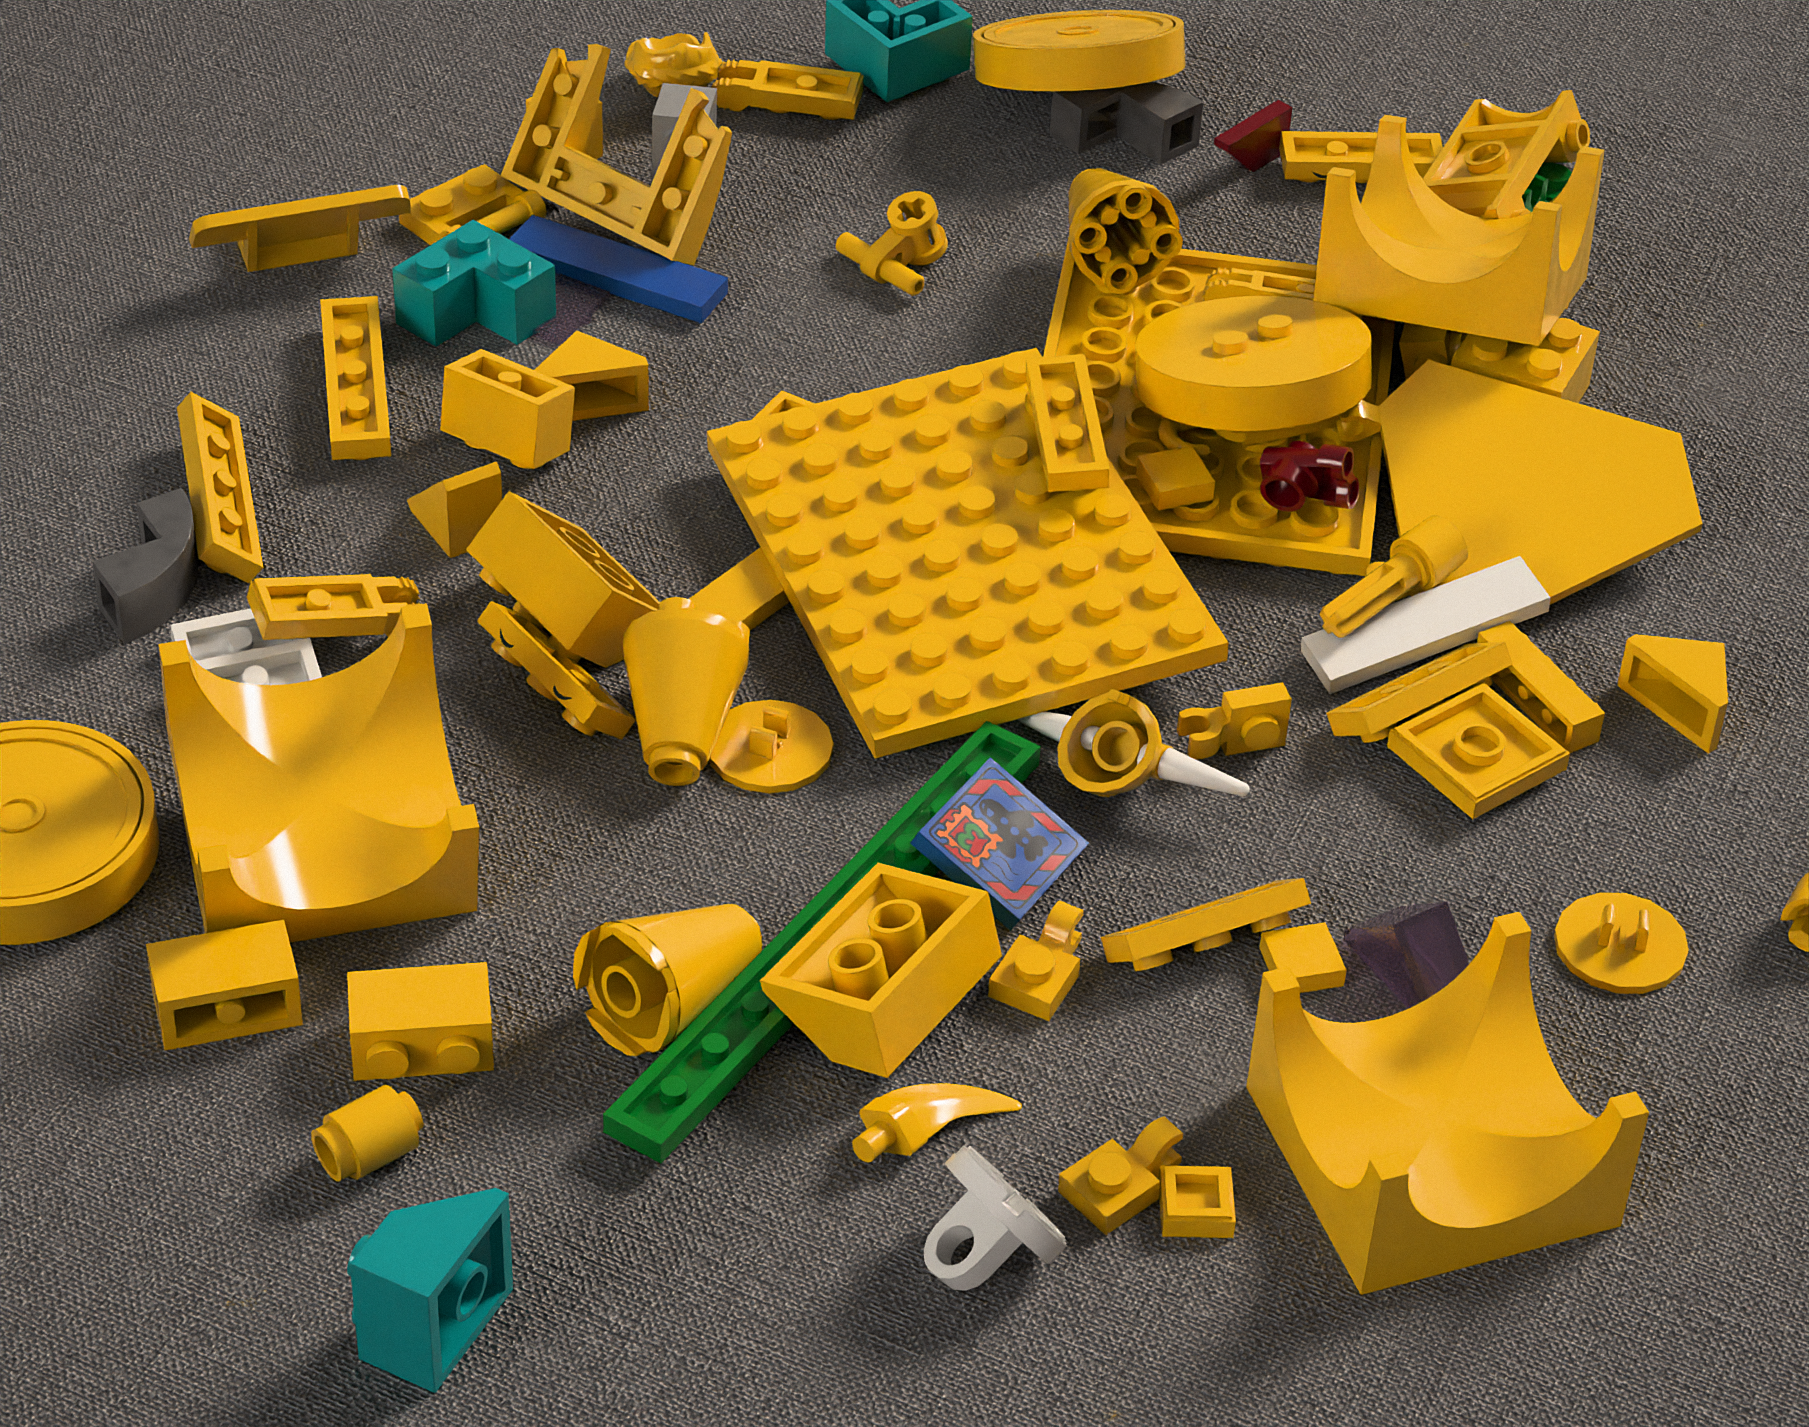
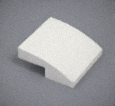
[171,608,322,685]

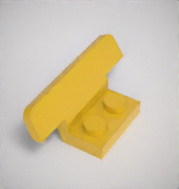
[189,185,411,272]

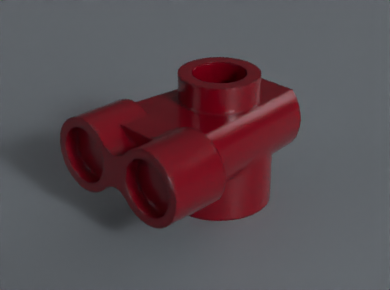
[1259,441,1359,512]

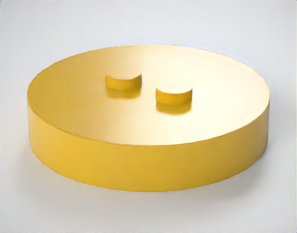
[973,10,1185,91]
[1135,296,1372,431]
[0,720,160,945]

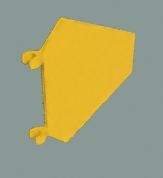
[1336,359,1703,605]

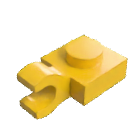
[1177,682,1292,759]
[988,900,1084,1021]
[1058,1116,1184,1235]

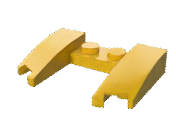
[500,44,732,266]

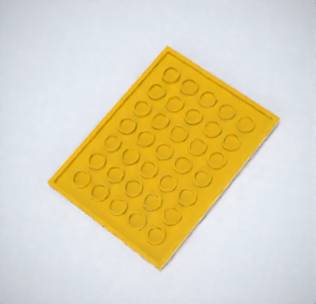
[1043,237,1395,576]
[707,348,1229,759]

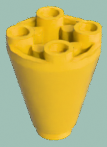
[1069,168,1183,294]
[623,597,750,786]

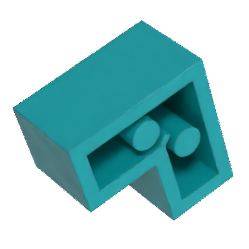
[825,0,973,102]
[392,219,557,347]

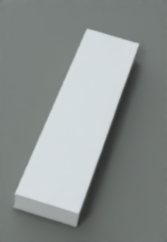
[1301,556,1551,694]

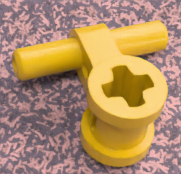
[835,191,948,296]

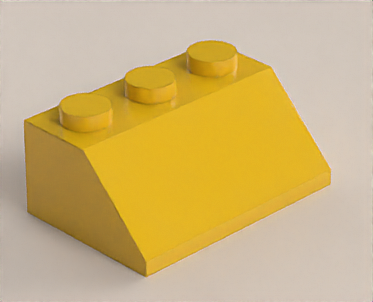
[466,491,660,668]
[760,863,1002,1078]

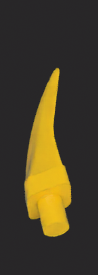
[852,1083,1022,1163]

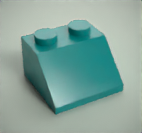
[347,1188,513,1393]

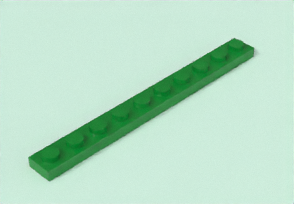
[603,721,1041,1164]

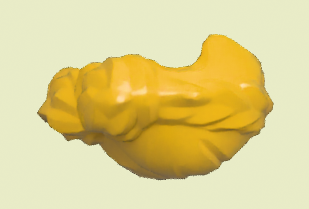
[624,32,723,98]

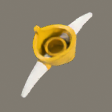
[1017,689,1250,797]

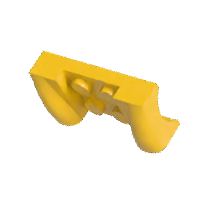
[1423,90,1590,219]

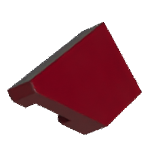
[1214,100,1293,172]

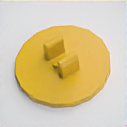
[709,699,834,794]
[1554,893,1689,994]

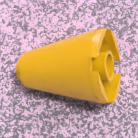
[573,904,762,1056]

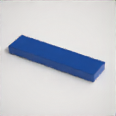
[509,215,728,323]

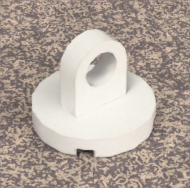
[924,1145,1067,1291]

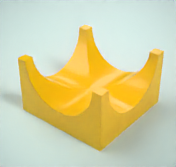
[1313,115,1605,346]
[158,603,479,943]
[1246,912,1649,1295]

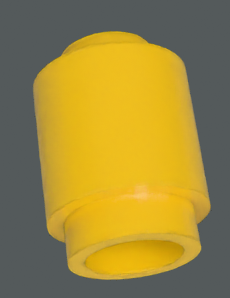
[311,1085,424,1182]

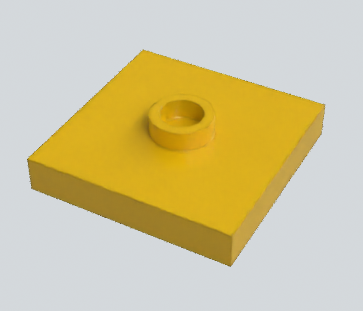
[1387,682,1570,819]

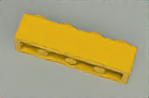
[1477,621,1605,753]

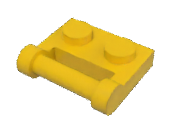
[399,164,547,245]

